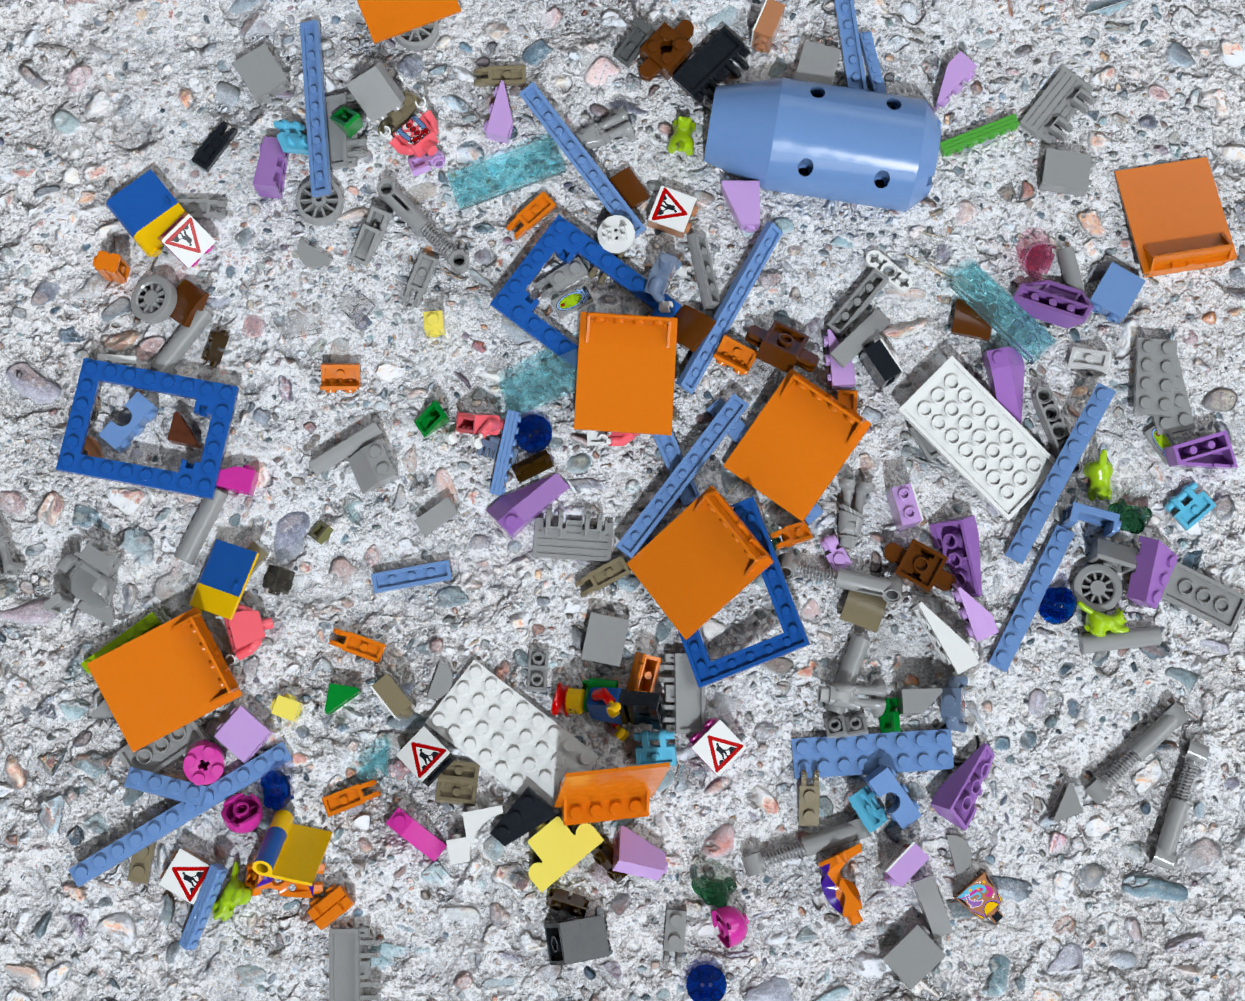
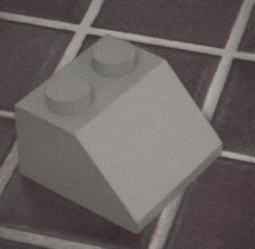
[348,440,399,494]
[1087,536,1136,574]

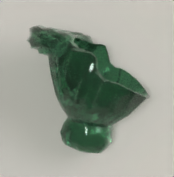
[1107,499,1153,534]
[691,875,737,908]

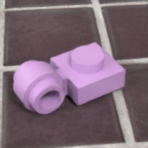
[407,150,446,177]
[820,534,852,571]

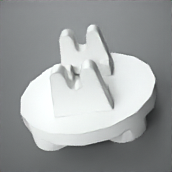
[598,215,636,254]

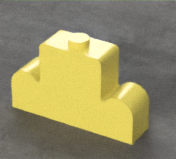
[528,817,604,893]

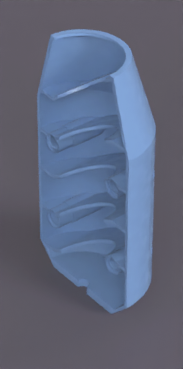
[704,77,941,212]

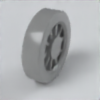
[395,21,439,51]
[296,180,344,226]
[131,275,177,324]
[1071,564,1122,613]

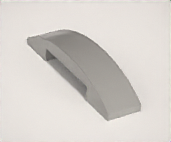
[829,309,891,368]

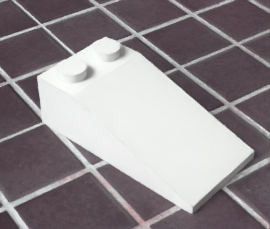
[912,602,979,676]

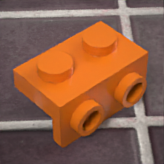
[713,334,758,375]
[320,363,361,393]

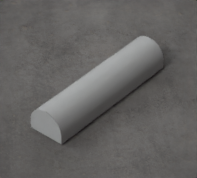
[687,232,721,310]
[1057,246,1091,325]
[826,268,889,338]
[150,309,213,374]
[308,422,383,476]
[174,489,228,565]
[1078,625,1162,654]
[824,635,871,715]

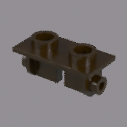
[201,327,230,368]
[511,449,554,484]
[591,841,628,883]
[546,888,590,917]

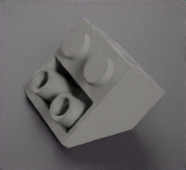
[896,685,943,716]

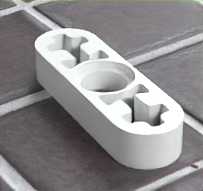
[865,250,913,293]

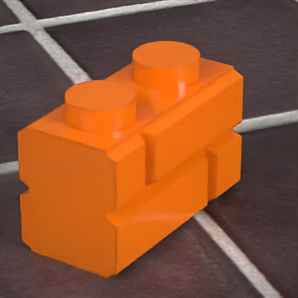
[93,250,131,284]
[626,652,661,693]
[307,884,356,930]

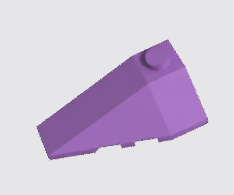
[982,347,1025,424]
[486,473,570,539]
[929,515,982,597]
[930,743,995,831]

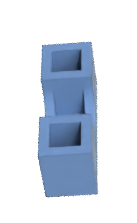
[98,391,159,453]
[863,764,922,830]

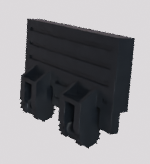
[672,26,751,104]

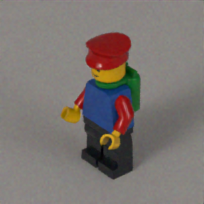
[551,678,665,742]

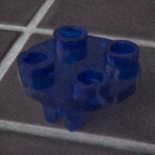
[515,415,553,453]
[1039,587,1078,625]
[260,770,294,810]
[686,964,727,1001]

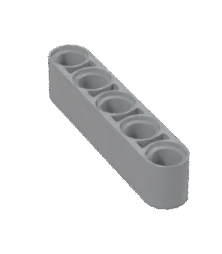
[1031,386,1083,479]

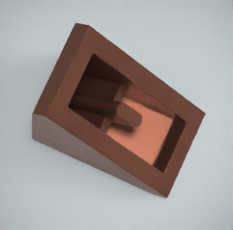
[167,411,202,449]

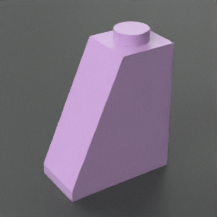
[721,181,760,233]
[612,826,668,881]

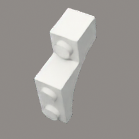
[446,802,505,865]

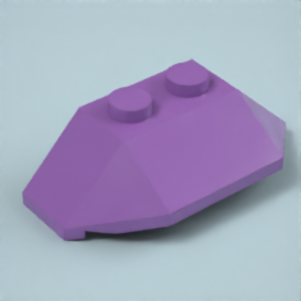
[1013,280,1093,329]

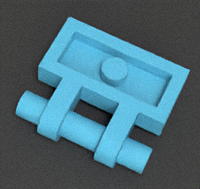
[274,119,309,155]
[1164,481,1217,531]
[634,729,678,766]
[848,785,889,833]

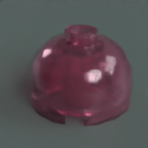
[1020,241,1056,281]

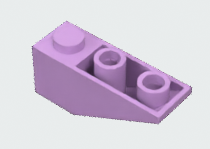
[934,51,977,111]
[484,80,514,144]
[823,329,856,390]
[951,583,999,642]

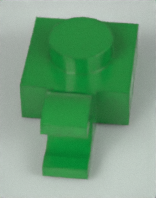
[879,698,901,733]

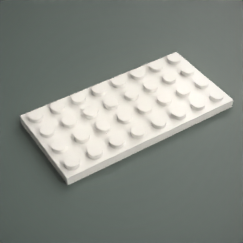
[897,356,1056,521]
[425,660,600,821]

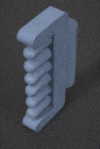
[478,435,519,465]

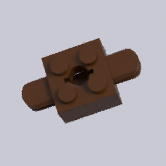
[638,20,694,82]
[745,320,819,373]
[883,538,956,594]

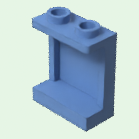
[1089,262,1146,324]
[1060,502,1121,538]

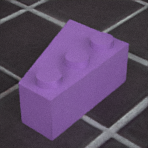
[253,136,289,199]
[1164,430,1238,469]
[1126,536,1179,609]

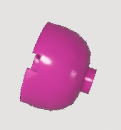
[221,793,263,834]
[711,906,749,948]

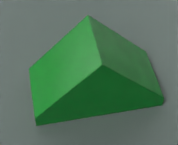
[330,105,363,138]
[414,400,450,438]
[324,683,362,715]

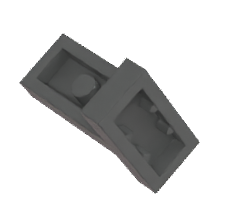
[613,17,655,68]

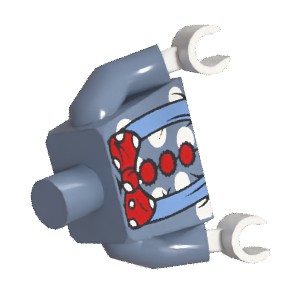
[644,252,692,313]
[940,674,980,736]

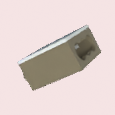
[370,673,416,721]

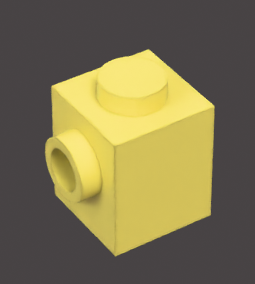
[423,310,446,338]
[270,693,304,723]

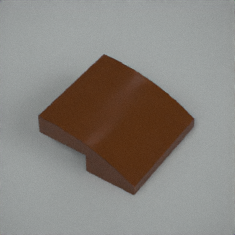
[609,167,651,210]
[169,279,209,328]
[950,299,994,341]
[674,304,716,352]

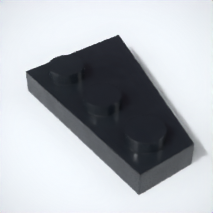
[490,786,559,846]

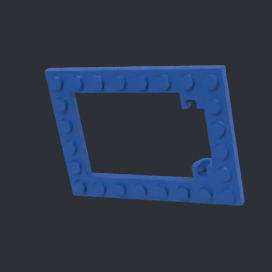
[490,215,682,370]
[56,358,239,500]
[646,496,811,688]

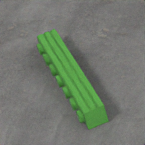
[939,114,1020,157]

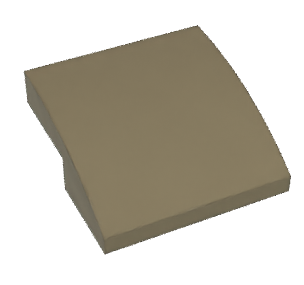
[839,590,887,633]
[435,760,480,806]

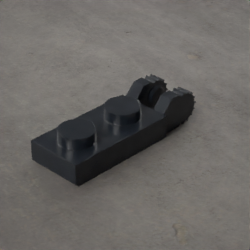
[191,121,238,172]

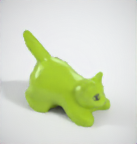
[667,116,696,156]
[1083,449,1113,501]
[1077,601,1129,637]
[212,861,252,921]

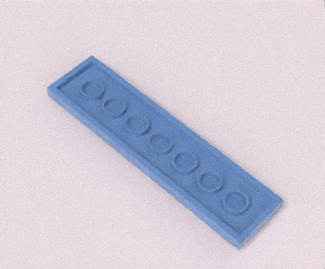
[791,729,954,779]

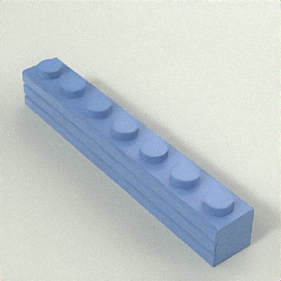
[859,31,886,93]
[490,410,522,496]
[178,863,228,950]

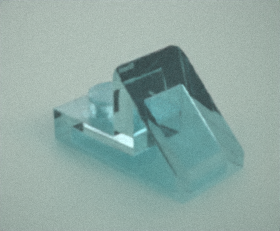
[356,746,391,781]

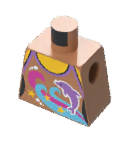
[953,872,1003,923]

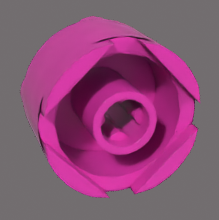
[183,740,225,785]

